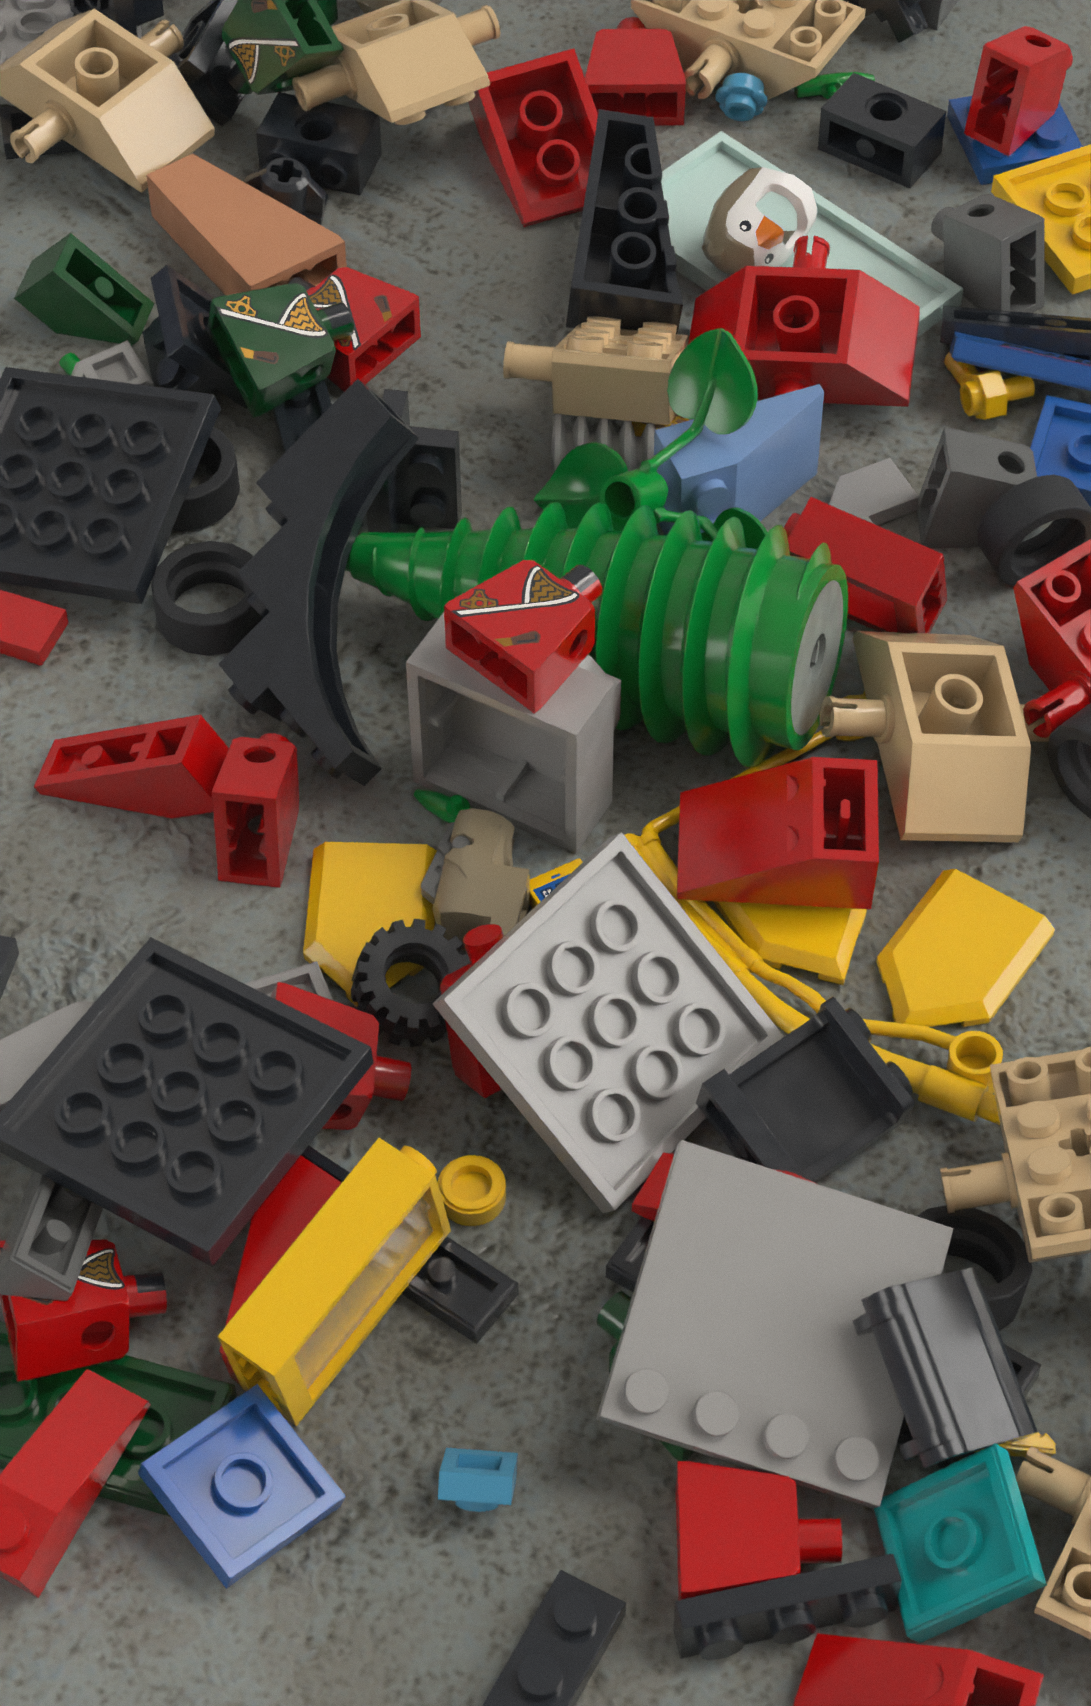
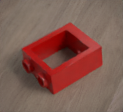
[784,497,947,634]

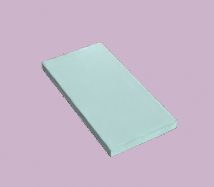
[661,131,963,338]

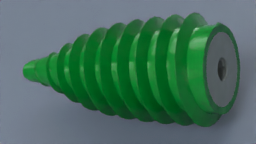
[345,502,848,768]

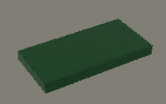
[0,1321,237,1517]

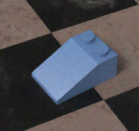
[654,384,824,535]

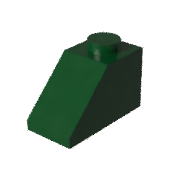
[14,233,155,346]

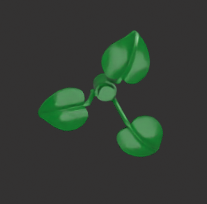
[534,328,768,549]

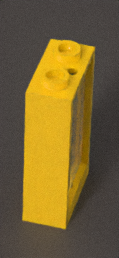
[217,1138,451,1427]

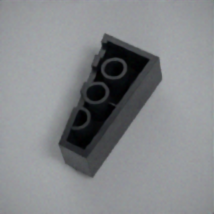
[565,109,683,334]

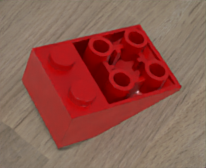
[677,757,879,910]
[793,1633,1044,1706]

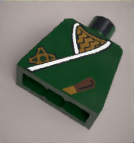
[222,0,344,95]
[207,283,354,418]

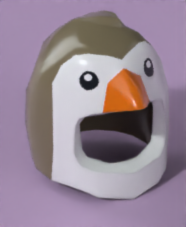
[701,167,817,275]

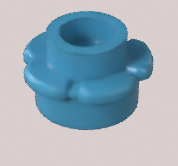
[715,73,767,121]

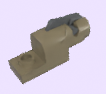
[421,808,530,950]

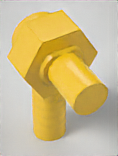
[944,352,1035,420]

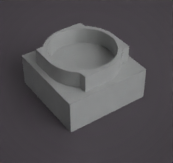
[406,612,621,854]

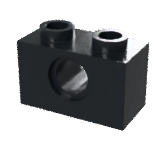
[818,72,947,189]
[256,92,382,195]

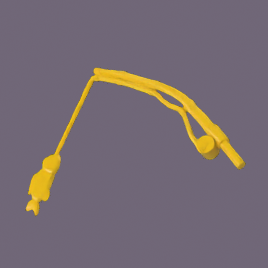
[624,690,1003,1125]

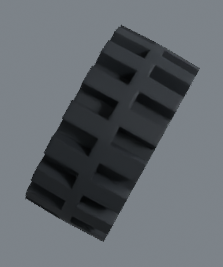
[351,919,470,1047]

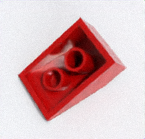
[468,48,598,227]

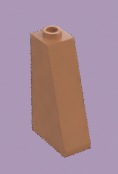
[146,154,347,295]

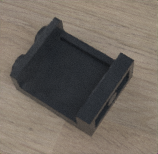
[696,997,915,1183]

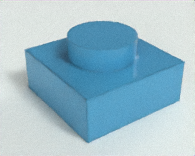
[438,1448,518,1512]

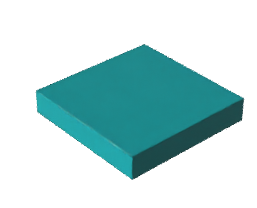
[874,1443,1047,1643]

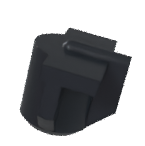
[244,158,328,225]

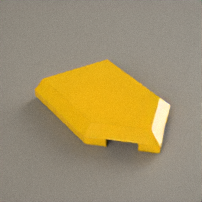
[303,842,437,1007]
[877,869,1055,1027]
[713,901,867,985]

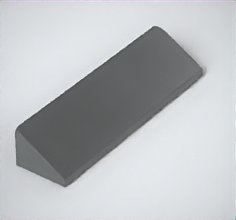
[0,1171,103,1301]

